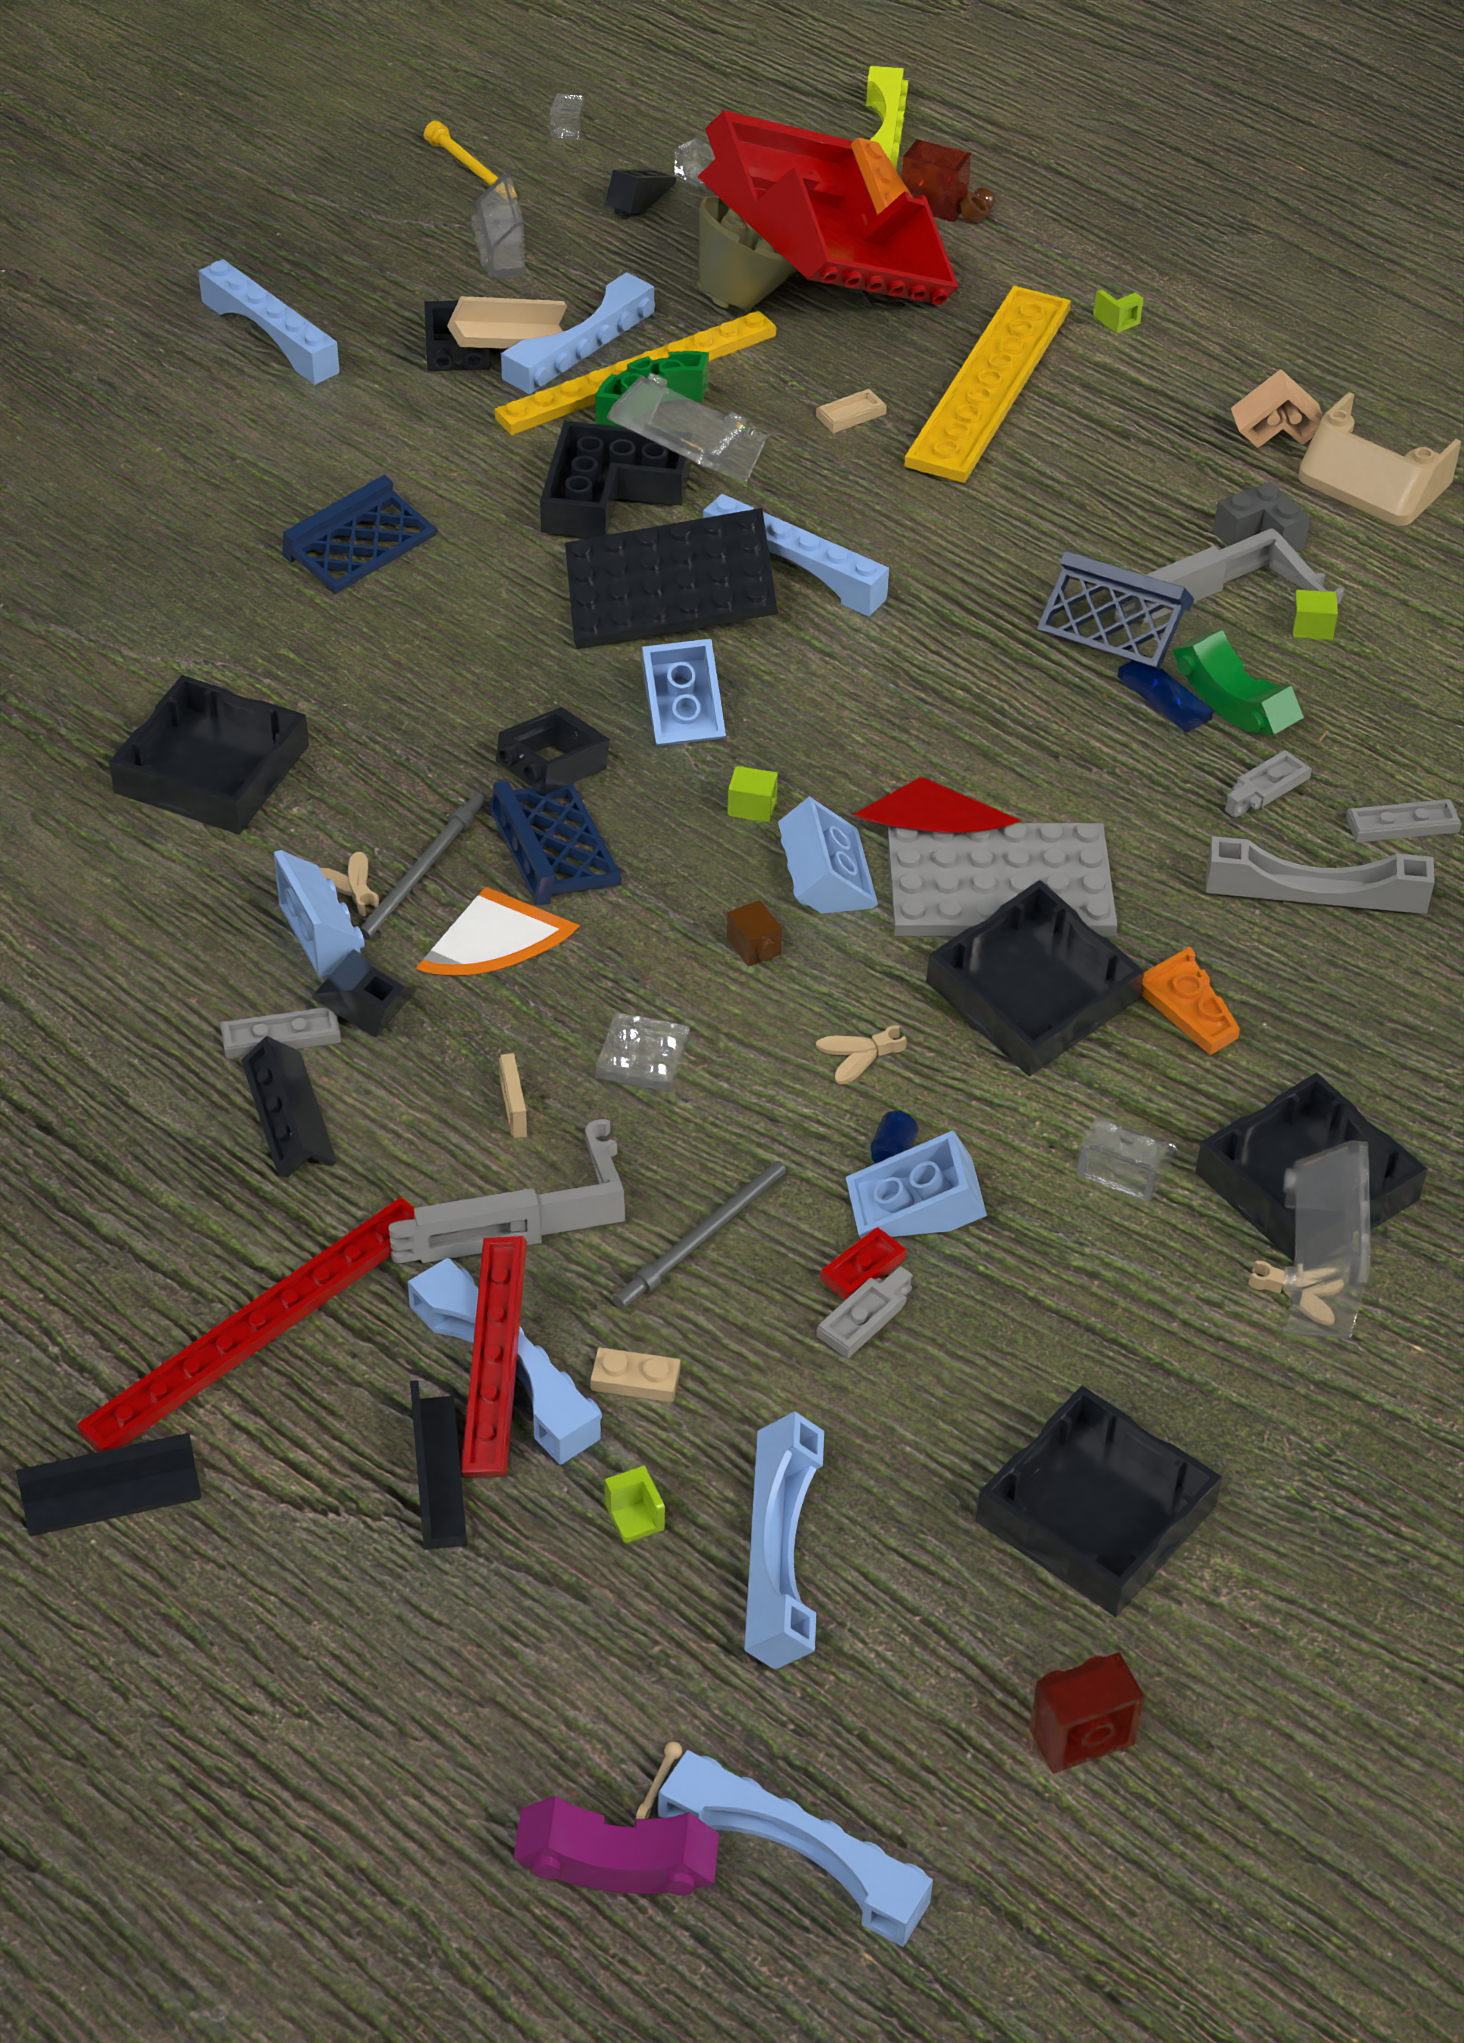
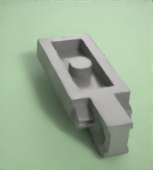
[1224,750,1312,818]
[817,1266,913,1359]

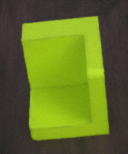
[1093,289,1143,334]
[1292,590,1338,640]
[728,766,778,823]
[604,1465,665,1543]

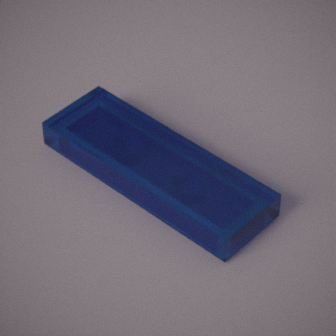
[1117,654,1213,733]

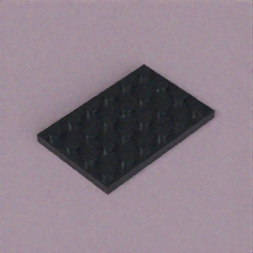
[565,508,778,649]

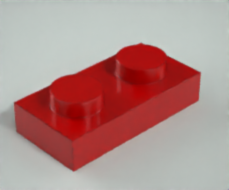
[820,1227,907,1300]

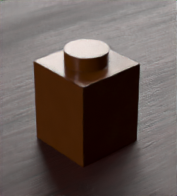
[727,900,782,967]

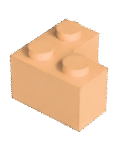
[1231,369,1323,448]

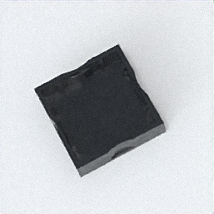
[109,675,309,835]
[926,880,1145,1077]
[1195,1073,1428,1272]
[975,1386,1222,1617]

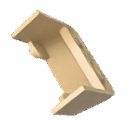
[1298,392,1461,526]

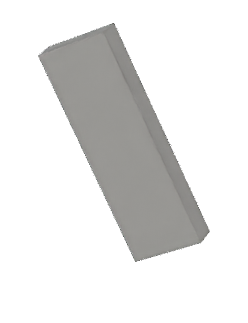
[1346,799,1462,843]
[220,1007,341,1059]

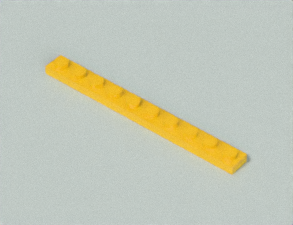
[495,311,776,435]

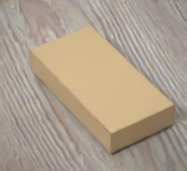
[816,389,887,433]
[499,1053,527,1138]

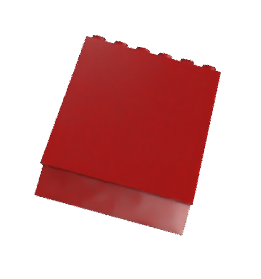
[697,110,959,305]

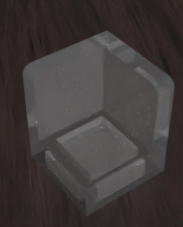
[550,93,585,140]
[675,138,715,188]

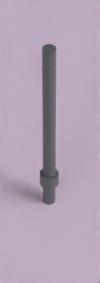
[360,792,486,940]
[613,1161,786,1310]

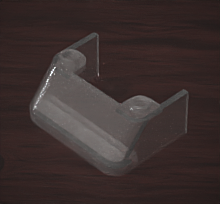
[607,373,768,483]
[1284,1140,1371,1338]

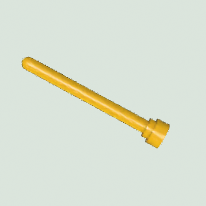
[424,121,517,202]

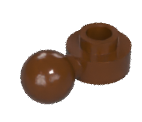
[960,188,995,223]

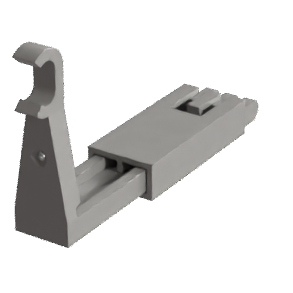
[1114,528,1344,624]
[389,1119,625,1263]

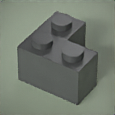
[1213,482,1311,552]

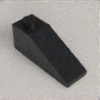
[605,169,677,217]

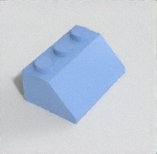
[778,796,878,914]
[274,850,365,978]

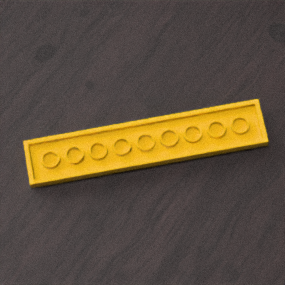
[904,286,1071,483]

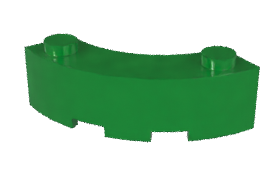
[595,351,709,428]
[1172,629,1304,735]

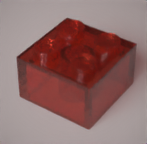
[902,139,971,222]
[1029,1652,1145,1774]

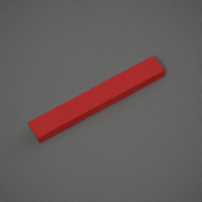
[461,1236,527,1478]

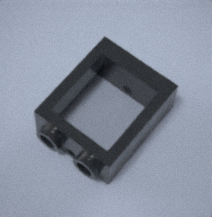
[424,300,490,372]
[496,707,610,795]

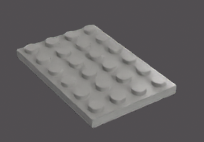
[887,823,1117,936]

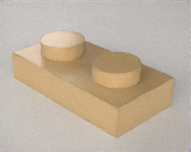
[591,1347,681,1402]

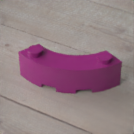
[514,1796,719,1895]

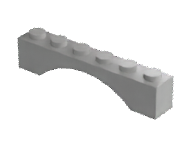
[1206,836,1434,914]

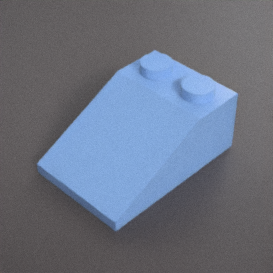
[642,639,726,747]
[846,1130,987,1239]

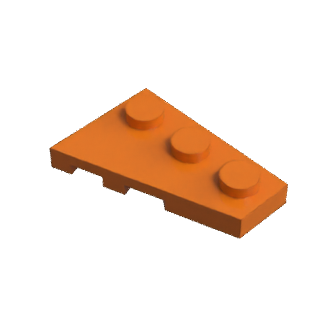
[850,137,913,214]
[1140,946,1240,1055]

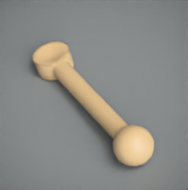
[635,1741,682,1820]

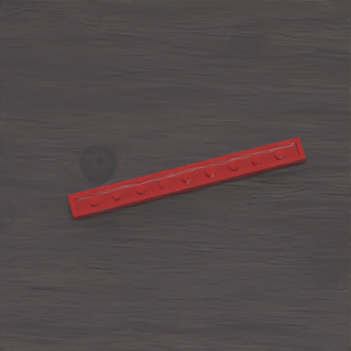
[77,1197,415,1452]

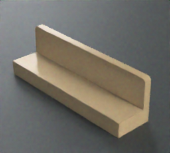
[447,296,567,349]

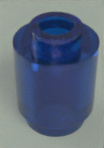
[870,1111,919,1164]

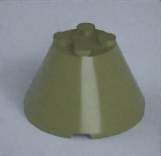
[696,196,798,312]

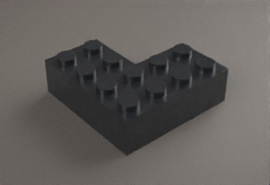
[540,421,692,538]

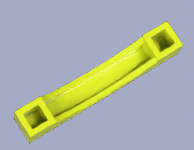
[866,66,908,171]

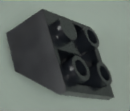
[312,949,417,1038]

